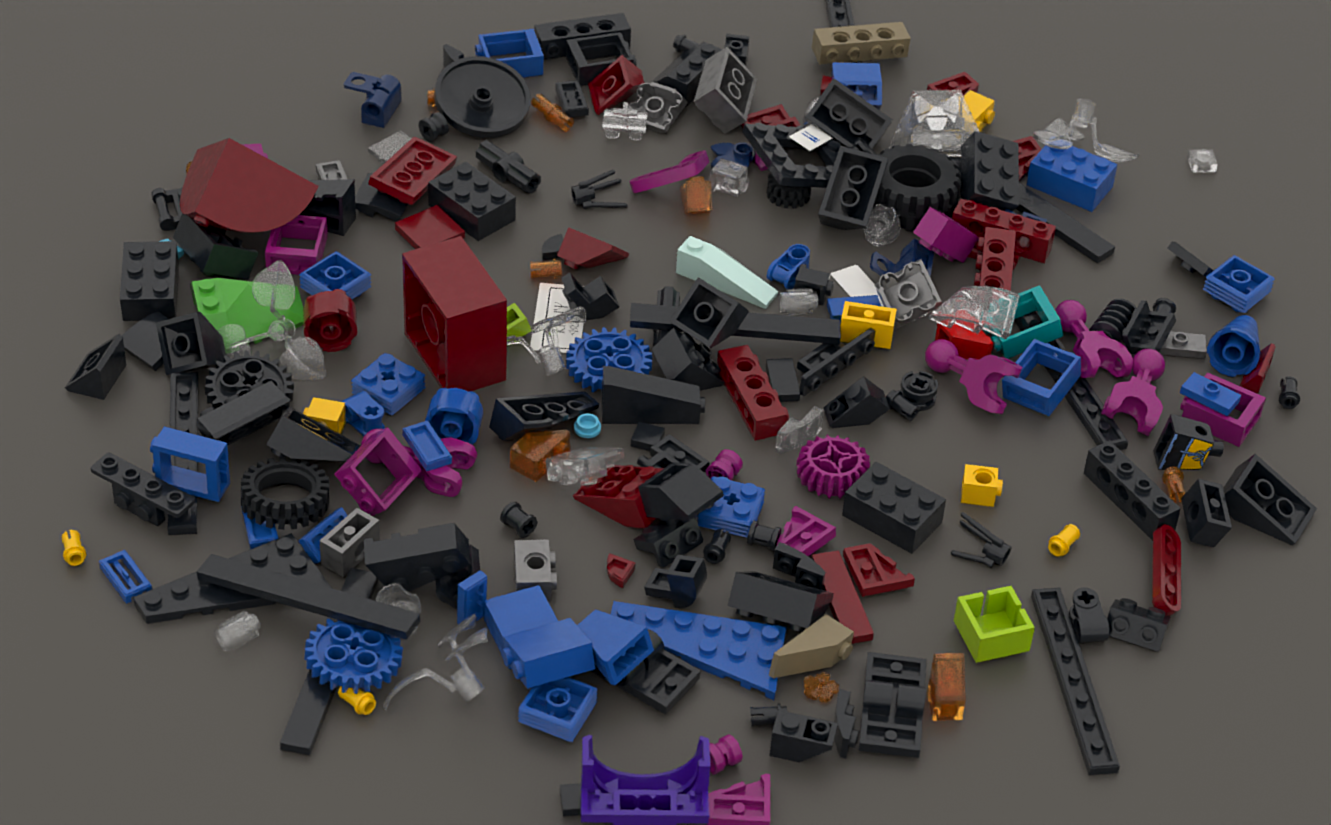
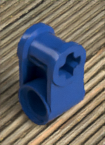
[766,244,810,290]
[340,391,385,437]

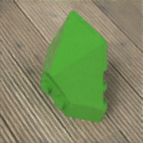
[190,278,304,354]

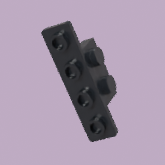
[797,328,875,397]
[90,452,195,527]

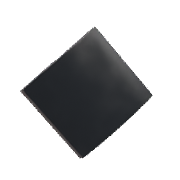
[355,173,408,222]
[122,311,169,371]

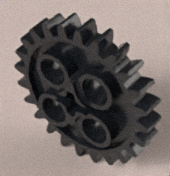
[205,350,294,409]

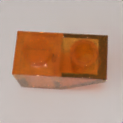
[680,176,713,214]
[510,430,571,482]
[927,653,966,721]

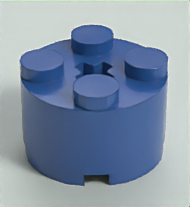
[425,388,483,445]

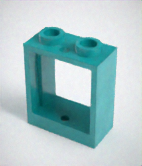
[981,285,1063,358]

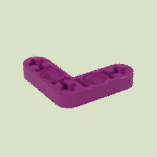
[629,150,710,193]

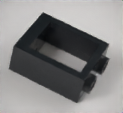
[566,32,637,86]

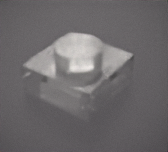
[1187,149,1218,172]

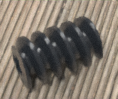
[1089,299,1137,342]

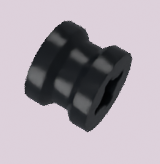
[418,112,449,142]

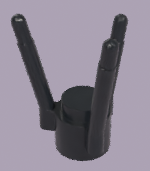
[571,170,628,209]
[951,512,1012,568]

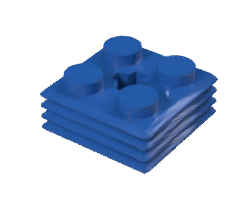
[299,251,372,299]
[1203,255,1275,313]
[351,353,426,415]
[697,476,765,538]
[518,677,598,742]

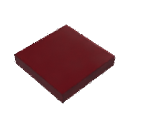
[395,205,465,249]

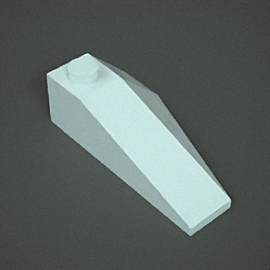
[676,236,778,309]

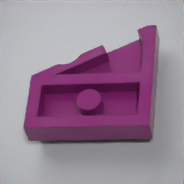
[776,506,836,556]
[707,774,770,825]

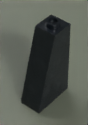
[601,366,705,424]

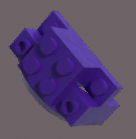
[580,735,710,825]

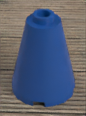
[1207,315,1260,377]

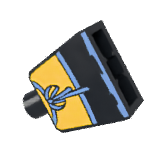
[1153,414,1224,470]

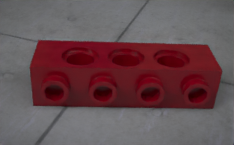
[952,199,1056,264]
[972,227,1016,318]
[717,344,789,441]

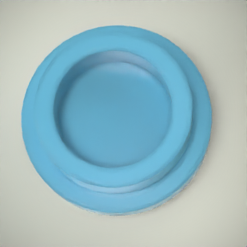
[574,413,601,438]

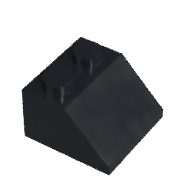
[669,277,749,348]

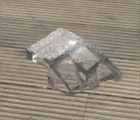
[929,286,1020,340]

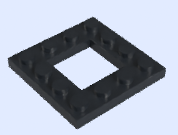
[742,123,841,188]

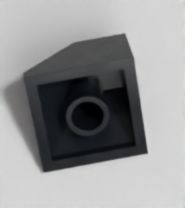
[156,312,226,375]

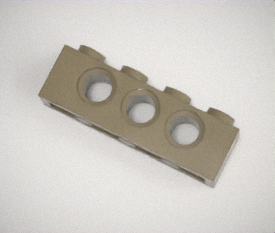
[811,22,911,64]

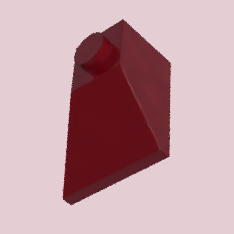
[588,55,645,115]
[557,227,629,270]

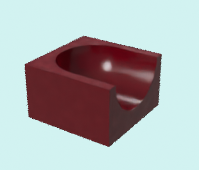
[402,236,507,392]

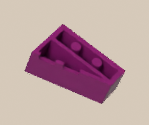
[913,207,979,263]

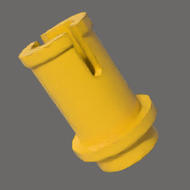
[1048,524,1080,556]
[61,530,87,566]
[338,686,376,715]

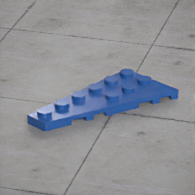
[610,601,786,700]

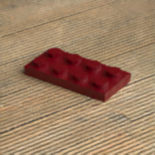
[368,136,457,205]

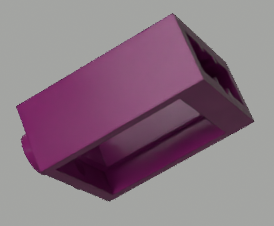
[265,215,328,275]
[1180,372,1266,447]
[334,427,422,516]

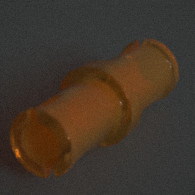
[531,93,574,132]

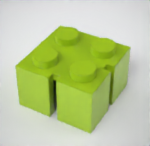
[953,586,1035,663]

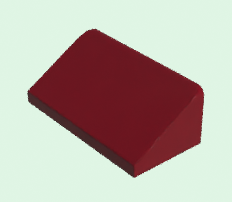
[1239,343,1276,394]

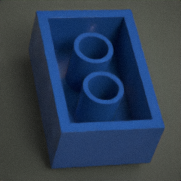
[1026,138,1118,212]

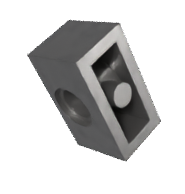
[320,508,380,577]
[514,540,557,602]

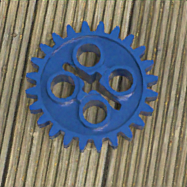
[566,327,652,392]
[304,618,403,694]

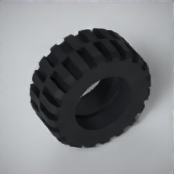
[872,144,961,232]

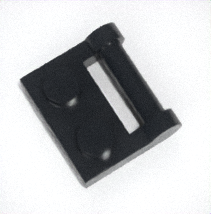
[151,187,183,231]

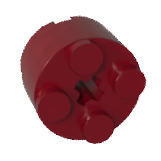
[303,289,358,352]

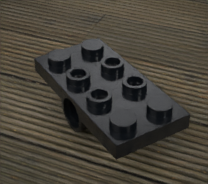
[590,629,701,715]
[858,652,927,758]

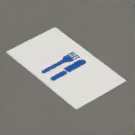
[789,124,833,151]

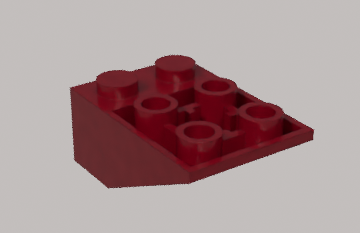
[573,463,664,528]

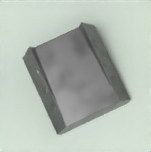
[623,82,688,133]
[874,259,942,330]

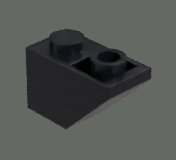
[823,376,890,428]
[769,710,838,762]

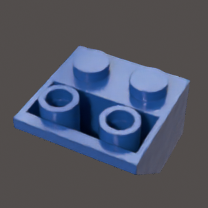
[832,62,882,110]

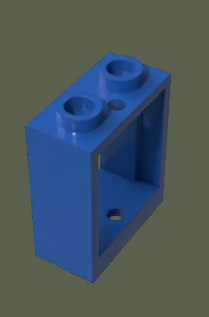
[475,29,544,77]
[1002,339,1081,416]
[150,427,230,502]

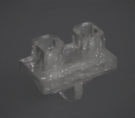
[602,102,647,140]

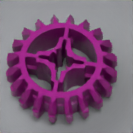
[796,434,870,499]

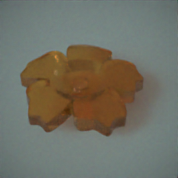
[804,672,839,702]

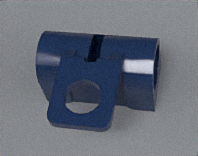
[344,72,402,128]
[870,238,934,277]

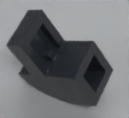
[561,272,620,320]
[644,554,707,608]

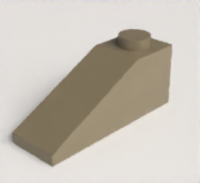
[769,614,854,678]

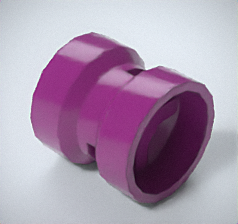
[706,449,743,480]
[709,734,743,775]

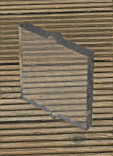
[368,131,412,163]

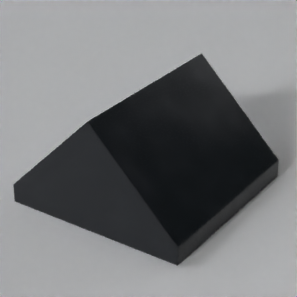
[65,334,127,400]

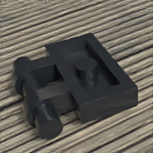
[637,434,710,473]

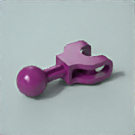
[1055,300,1134,378]
[925,339,1022,415]
[1101,348,1165,436]
[361,428,477,497]

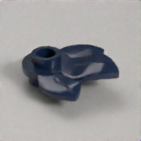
[710,142,755,173]

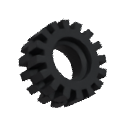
[766,173,811,209]

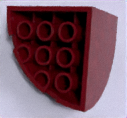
[180,138,318,233]

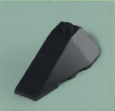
[489,391,599,441]

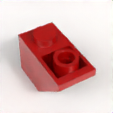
[935,311,993,360]

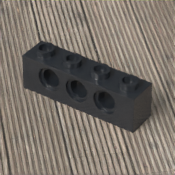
[534,13,631,60]
[1084,441,1181,541]

